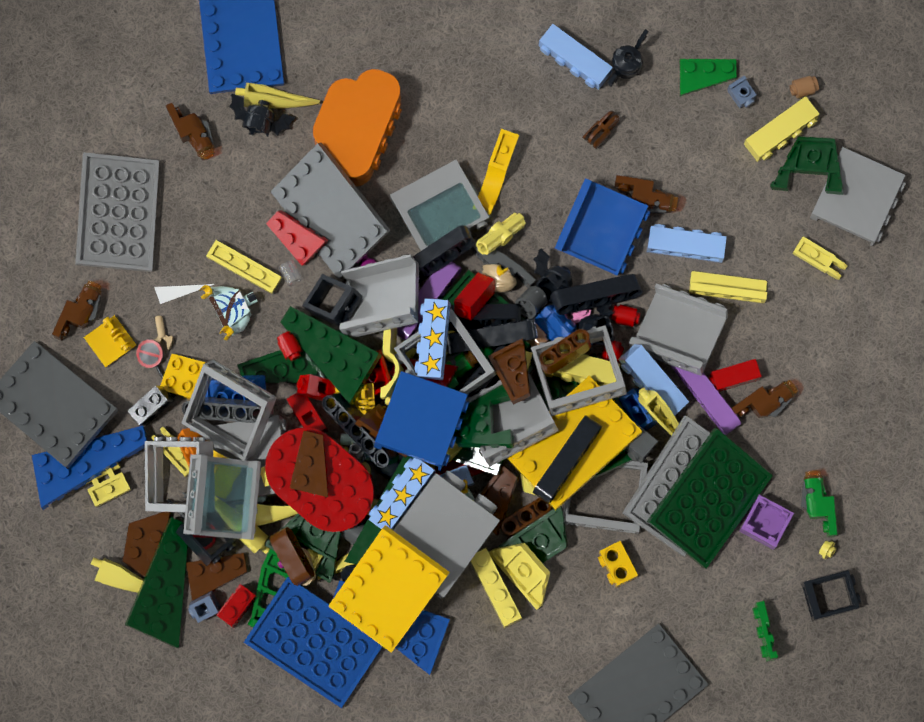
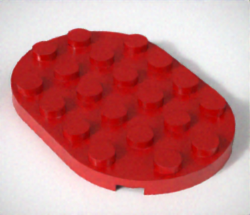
[265,428,374,532]

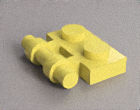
[85,462,131,507]

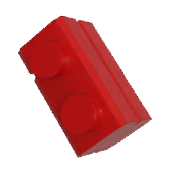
[217,584,256,629]

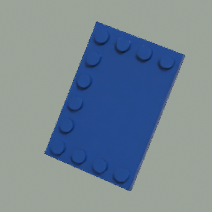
[199,0,284,94]
[243,577,382,708]

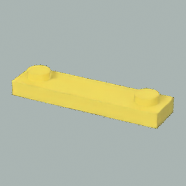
[206,240,282,294]

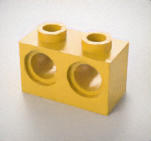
[597,541,638,588]

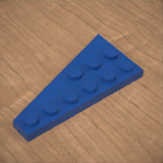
[32,426,147,510]
[333,580,450,675]

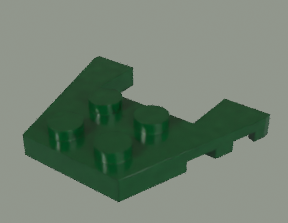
[770,136,844,195]
[455,384,514,448]
[265,514,341,583]

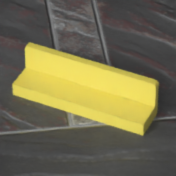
[689,271,767,303]

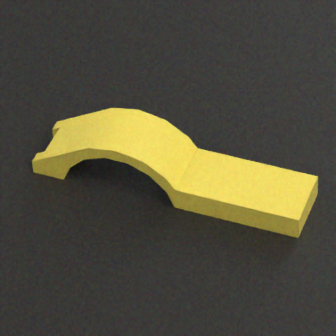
[380,328,404,405]

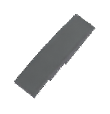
[471,240,536,288]

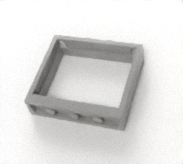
[394,309,497,394]
[531,325,626,416]
[182,360,277,461]
[145,437,214,512]
[563,461,648,534]

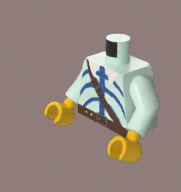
[199,285,258,341]

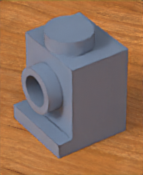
[727,76,757,109]
[188,591,221,623]

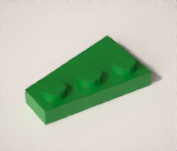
[680,59,737,97]
[752,601,778,662]

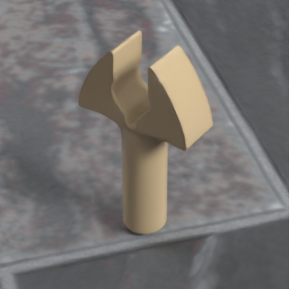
[153,316,173,351]

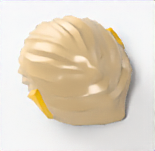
[482,264,516,292]

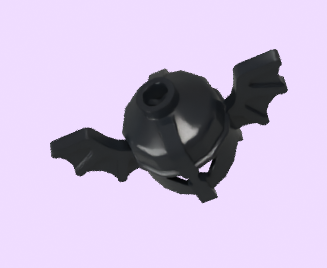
[608,29,649,87]
[229,94,295,137]
[533,248,573,302]
[578,304,615,351]

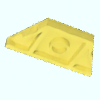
[489,543,550,610]

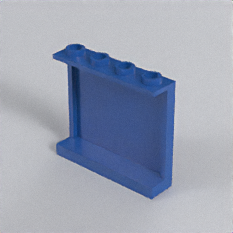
[555,178,650,276]
[374,371,469,471]

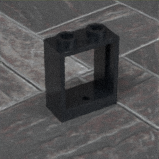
[302,274,363,327]
[176,510,237,566]
[801,570,861,622]

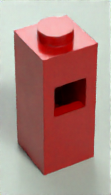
[454,272,495,321]
[708,359,761,392]
[297,374,336,404]
[286,393,328,433]

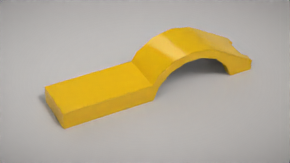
[473,129,519,216]

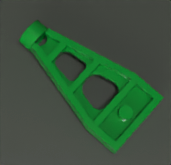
[247,549,289,628]

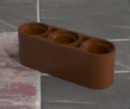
[540,329,591,374]
[501,498,551,537]
[270,527,315,586]

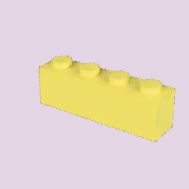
[744,96,819,162]
[545,350,620,386]
[470,548,522,628]

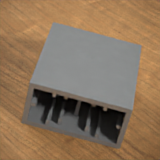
[393,471,500,598]

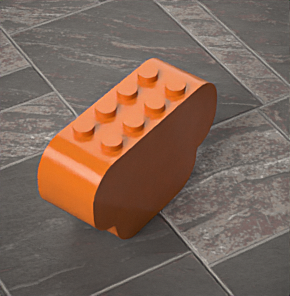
[313,69,402,187]

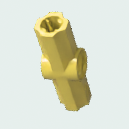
[476,213,526,255]

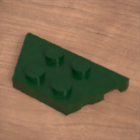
[499,506,568,563]

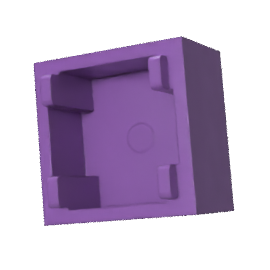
[739,495,794,550]

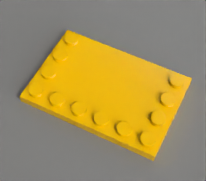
[507,376,642,511]
[328,525,450,653]

